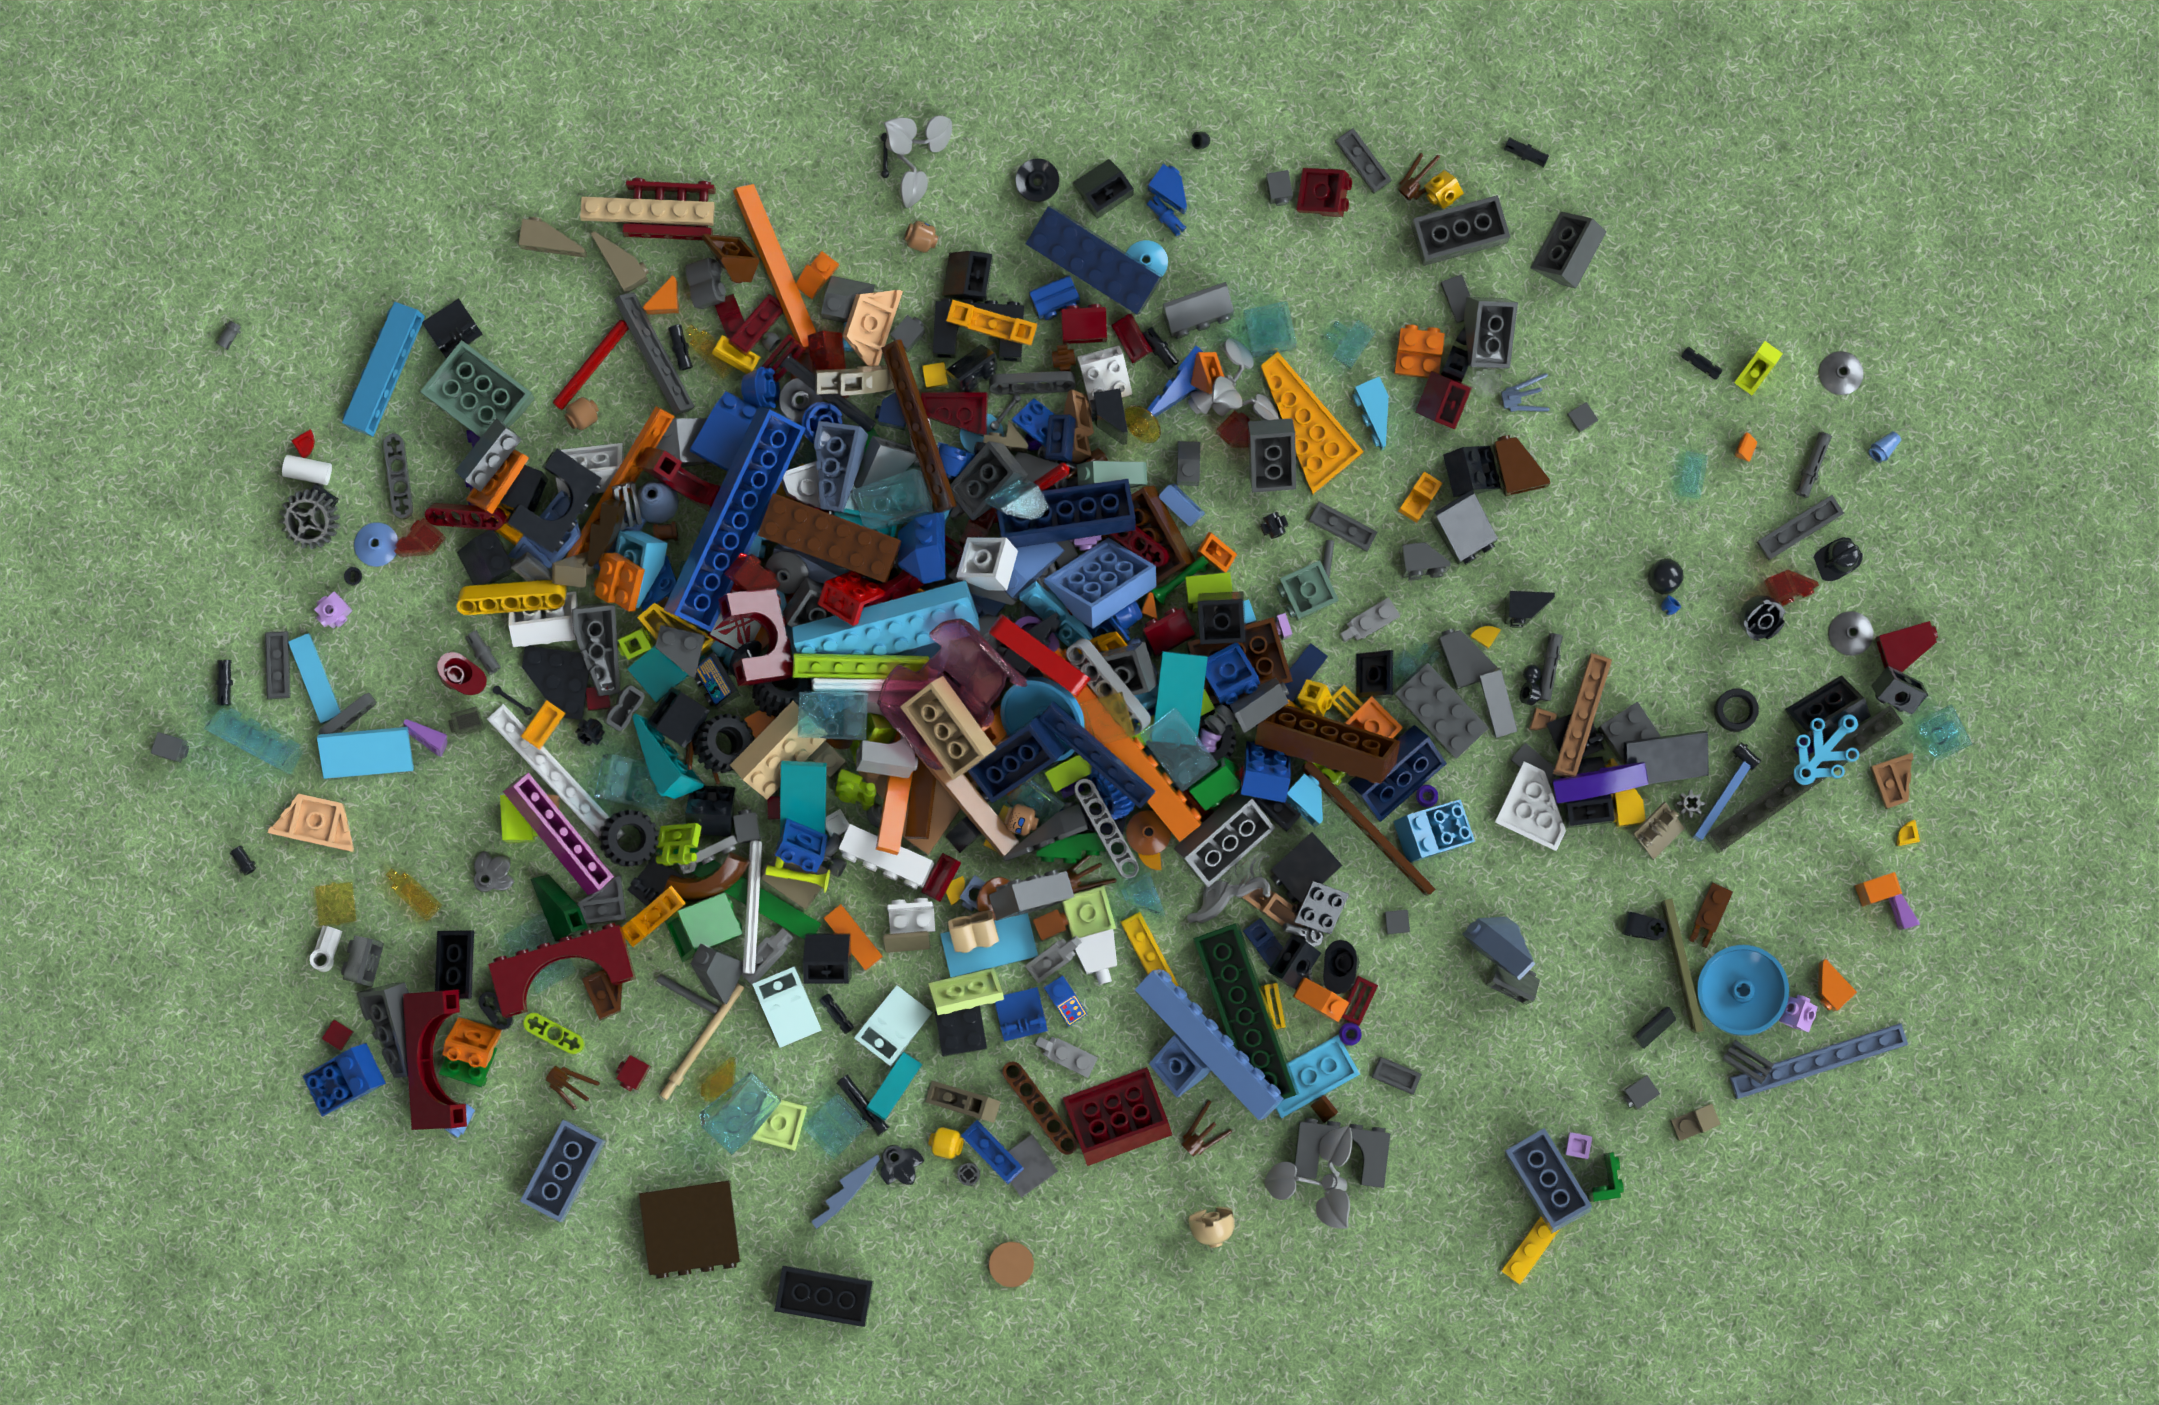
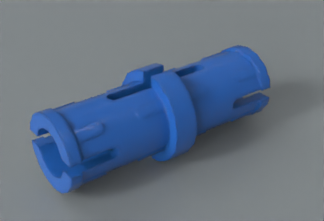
[1147,195,1187,237]

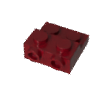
[1296,168,1352,217]

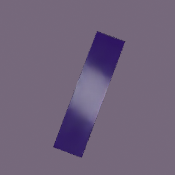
[1553,762,1649,803]

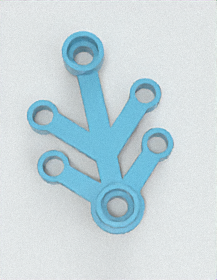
[1793,715,1859,785]

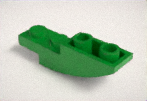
[1036,833,1124,864]

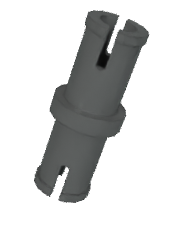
[465,630,501,675]

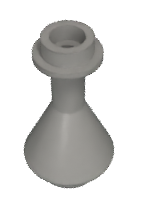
[1188,374,1236,414]

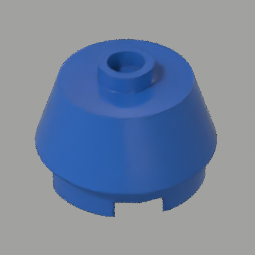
[741,367,780,409]
[800,402,843,444]
[937,442,975,480]

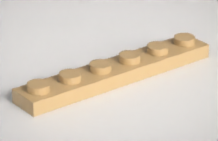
[580,197,715,226]

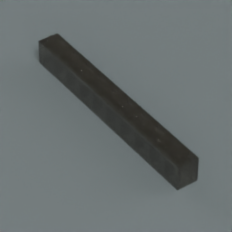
[1705,705,1903,854]

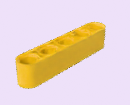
[456,580,567,615]

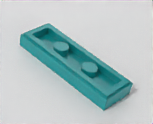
[866,1052,922,1121]

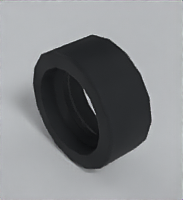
[1714,688,1759,732]

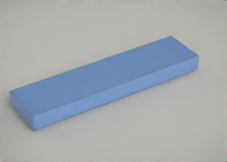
[1692,762,1751,842]

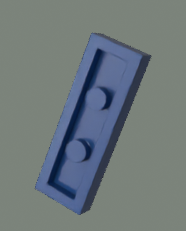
[961,1120,1024,1184]

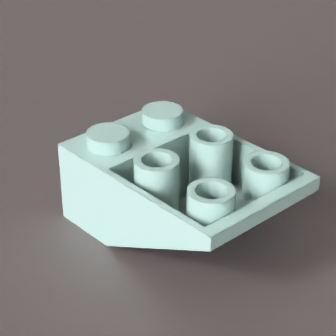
[753,966,822,1048]
[855,985,933,1066]

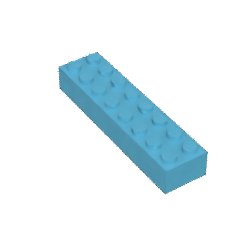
[792,580,980,655]

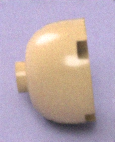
[1189,1207,1235,1248]

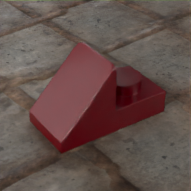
[715,294,745,339]

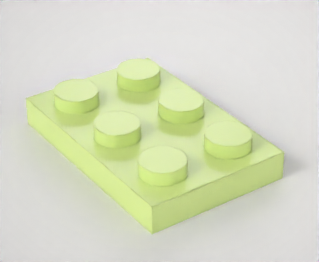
[928,968,1004,1015]

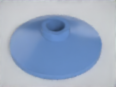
[354,523,399,567]

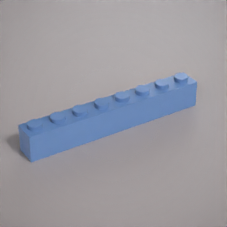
[1135,969,1284,1120]

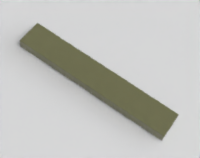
[1661,898,1704,1033]

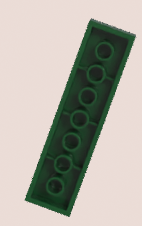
[1193,923,1299,1099]

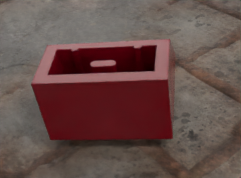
[1061,304,1107,345]
[1415,371,1473,429]
[1142,607,1195,658]

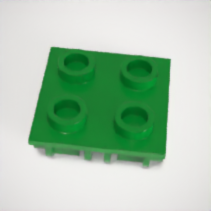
[439,1048,497,1088]

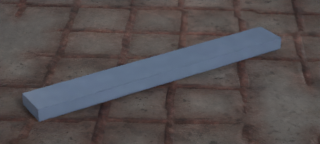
[1729,1023,1908,1099]

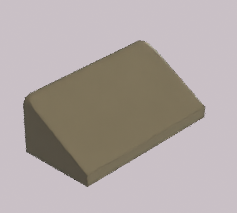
[883,931,930,953]

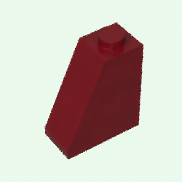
[1875,621,1938,672]

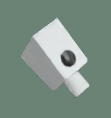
[1075,929,1117,985]

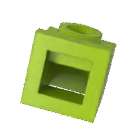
[617,626,654,660]

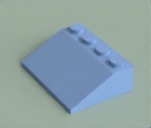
[1044,538,1156,629]

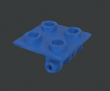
[1012,398,1055,447]
[641,555,677,612]
[995,987,1048,1042]

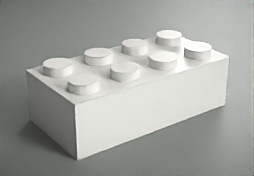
[839,824,934,890]

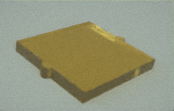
[315,882,357,926]

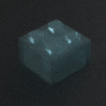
[1243,301,1297,358]

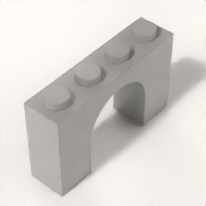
[856,691,918,778]

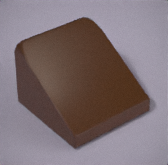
[1311,1095,1338,1123]

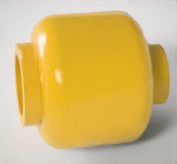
[928,1127,964,1159]

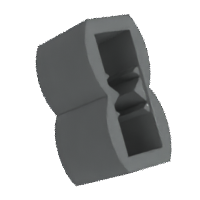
[686,258,726,309]
[604,685,644,731]

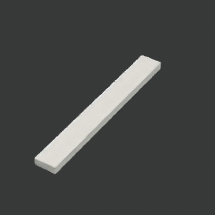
[487,704,625,841]

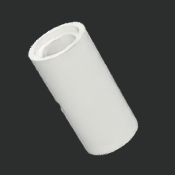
[282,455,332,485]

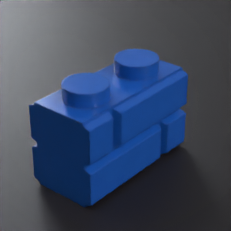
[1029,275,1080,320]

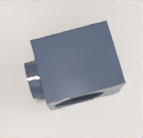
[960,875,986,912]

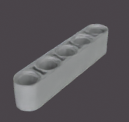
[1066,638,1151,735]
[1074,779,1139,880]

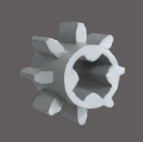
[1676,789,1705,818]

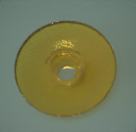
[1124,405,1161,443]

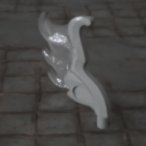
[1187,851,1271,924]

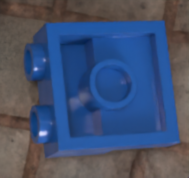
[1205,643,1260,705]
[775,818,827,873]

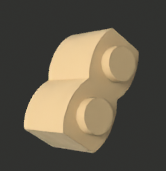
[948,911,999,953]

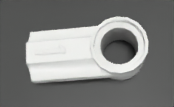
[310,925,342,972]

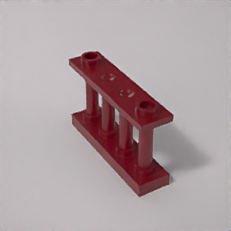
[623,178,716,241]

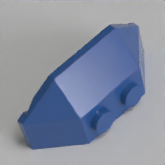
[898,512,945,584]

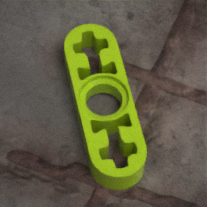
[523,1013,585,1054]

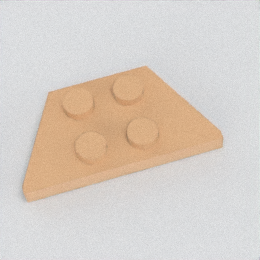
[843,290,903,366]
[268,794,354,852]

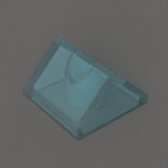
[1005,778,1064,827]

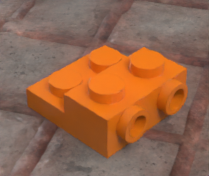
[1394,325,1445,378]
[594,553,645,611]
[1345,696,1403,739]
[442,1017,502,1068]

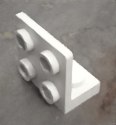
[1077,346,1132,404]
[887,898,935,934]

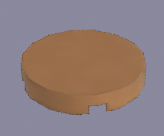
[989,1242,1034,1287]

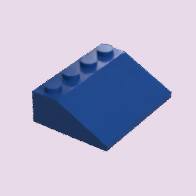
[690,391,802,471]

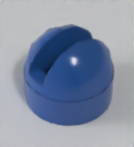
[1661,595,1681,615]

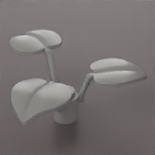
[884,115,952,208]
[1212,337,1280,420]
[1265,1126,1352,1229]

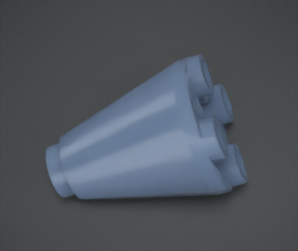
[637,479,679,524]

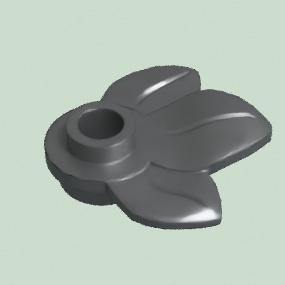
[474,851,514,892]

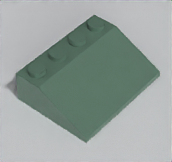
[420,340,535,438]

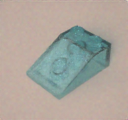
[853,469,934,530]
[1140,707,1219,792]
[700,1072,781,1155]

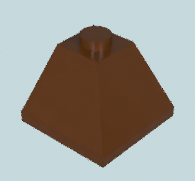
[702,234,760,283]

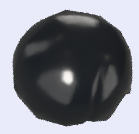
[1648,558,1684,595]

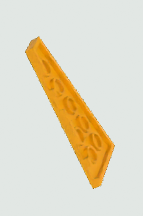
[1261,352,1364,495]

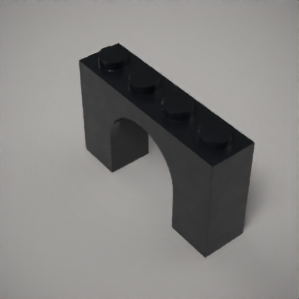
[933,298,1024,362]
[505,448,602,553]

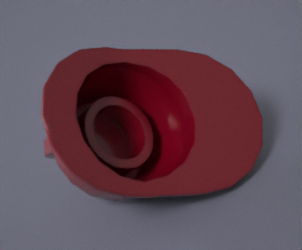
[437,652,487,696]

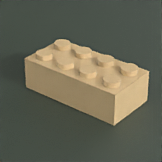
[900,676,996,780]
[730,701,830,799]

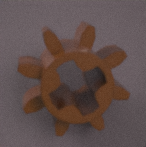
[1052,344,1076,372]

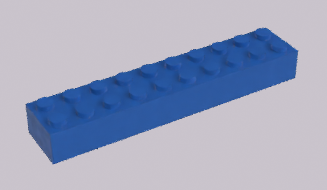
[664,406,806,632]

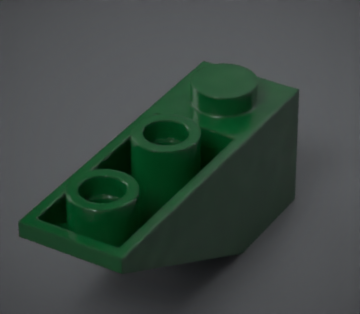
[530,874,588,942]

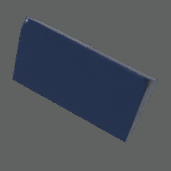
[1045,414,1076,461]

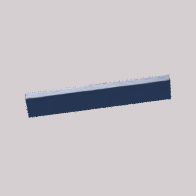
[1038,701,1156,808]

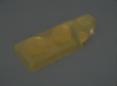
[685,324,736,380]
[386,868,443,922]

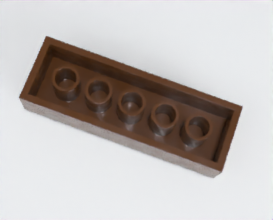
[758,493,902,583]
[1255,705,1400,784]

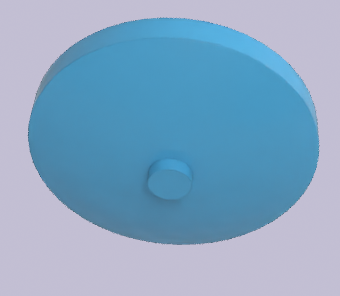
[1000,677,1085,762]
[1697,945,1789,1036]

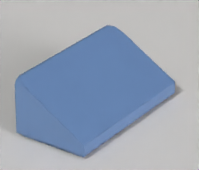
[1159,483,1205,526]

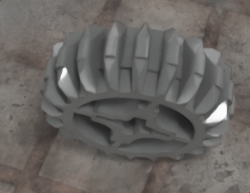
[279,489,340,549]

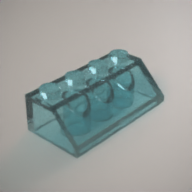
[204,707,304,775]

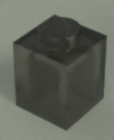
[448,707,485,737]

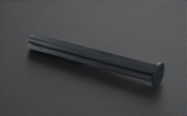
[780,353,876,432]

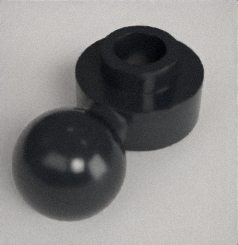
[1520,665,1541,706]

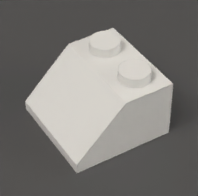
[956,537,1018,590]

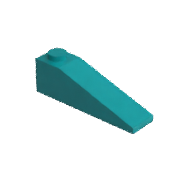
[632,713,704,799]

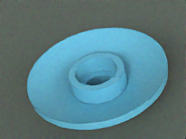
[1126,240,1168,276]

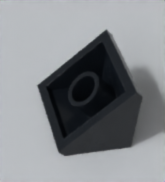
[1356,650,1393,699]

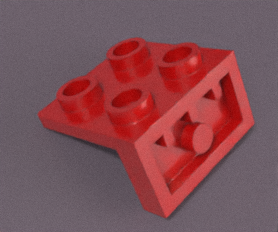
[818,571,885,626]

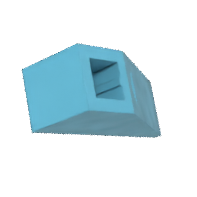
[1352,377,1389,451]

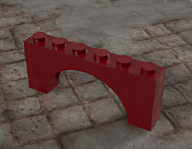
[488,923,636,1018]
[403,990,467,1130]

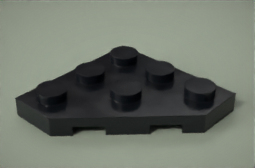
[522,646,589,721]

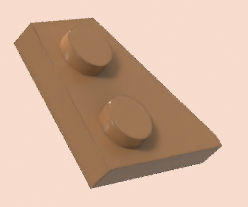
[1870,753,1913,809]

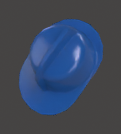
[1114,601,1143,635]

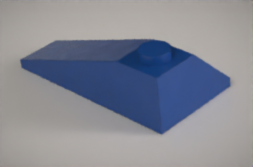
[1140,346,1203,425]

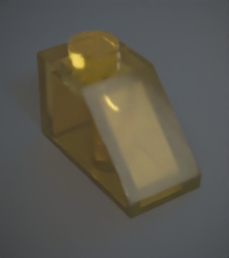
[701,1057,737,1103]

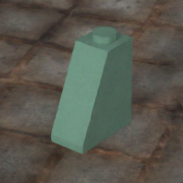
[1077,461,1147,488]

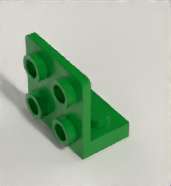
[1587,1152,1624,1202]

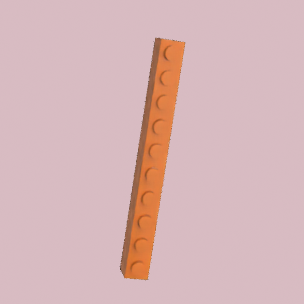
[1040,648,1202,842]

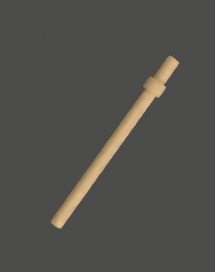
[660,983,744,1100]

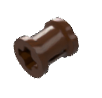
[653,521,678,541]

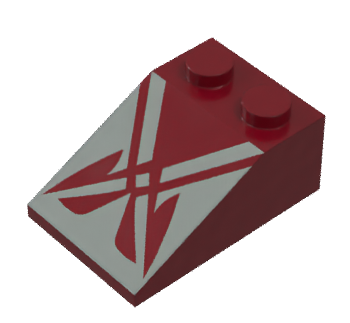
[708,572,767,651]

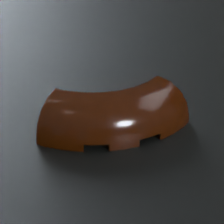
[663,852,750,901]

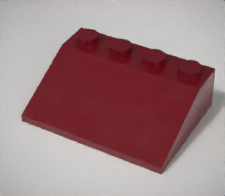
[1063,1067,1172,1166]

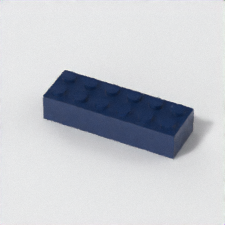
[1025,206,1164,315]
[995,479,1136,548]

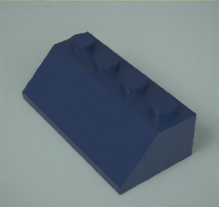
[1348,724,1447,822]

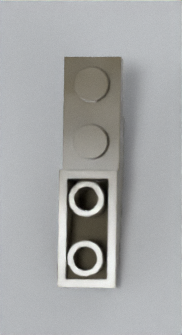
[815,365,895,396]

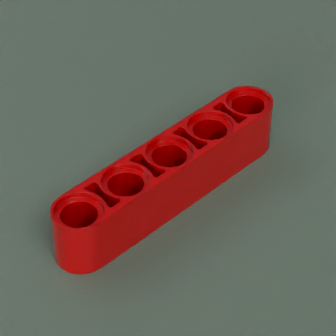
[988,614,1091,697]

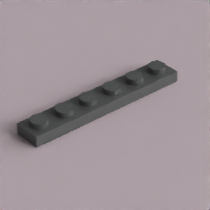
[614,292,695,415]

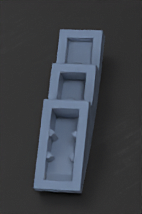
[811,1155,880,1229]

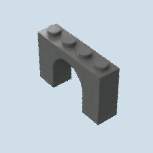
[1294,1118,1391,1188]

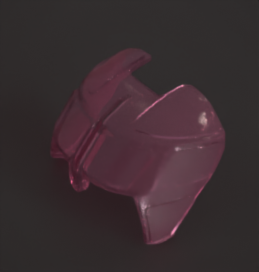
[877,619,1028,770]

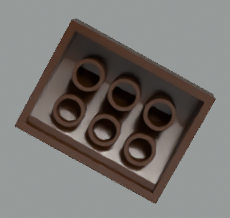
[1101,485,1196,586]
[1187,617,1293,705]

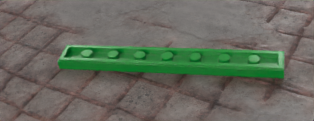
[656,848,822,940]

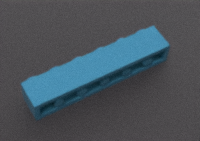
[342,302,425,437]

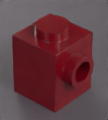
[616,1055,652,1092]

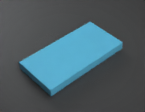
[317,727,414,779]
[940,913,1038,978]
[1276,1035,1360,1118]

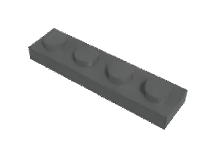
[1756,495,1844,561]

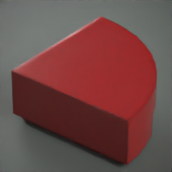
[291,429,315,458]

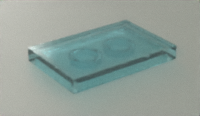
[504,913,577,994]

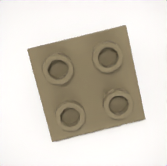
[1633,801,1685,860]

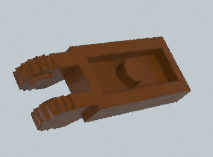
[1689,882,1733,948]

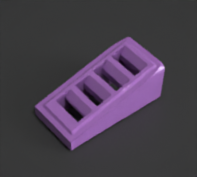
[403,719,448,757]
[1889,894,1920,930]

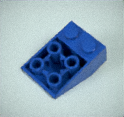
[1241,741,1291,803]
[302,1043,386,1117]

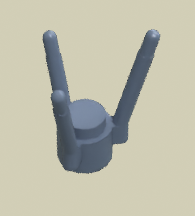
[1501,373,1550,412]

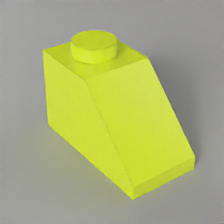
[1734,341,1783,395]

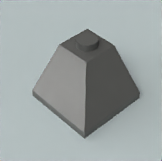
[821,276,875,323]

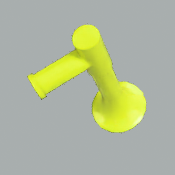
[766,856,830,893]

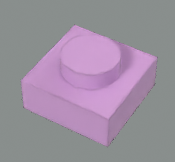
[1275,613,1292,639]
[1565,1132,1592,1159]

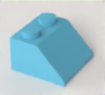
[1286,774,1323,828]

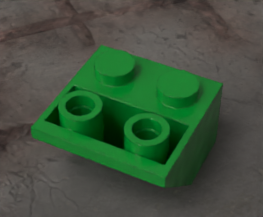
[1188,756,1242,811]

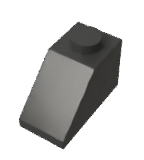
[1177,441,1200,486]

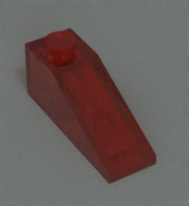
[807,330,849,398]

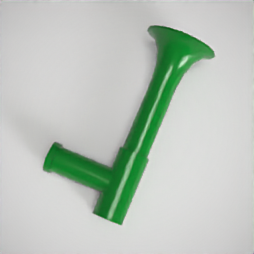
[1151,555,1209,606]

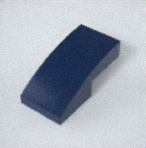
[1243,918,1283,968]

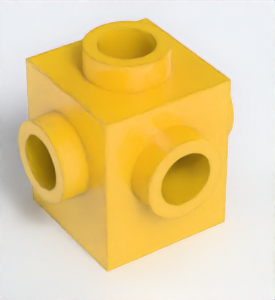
[1424,170,1464,210]
[1297,679,1333,717]

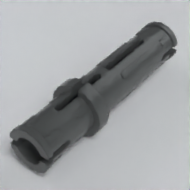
[1795,432,1832,498]
[1539,633,1563,701]

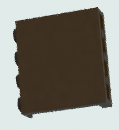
[639,1180,742,1279]

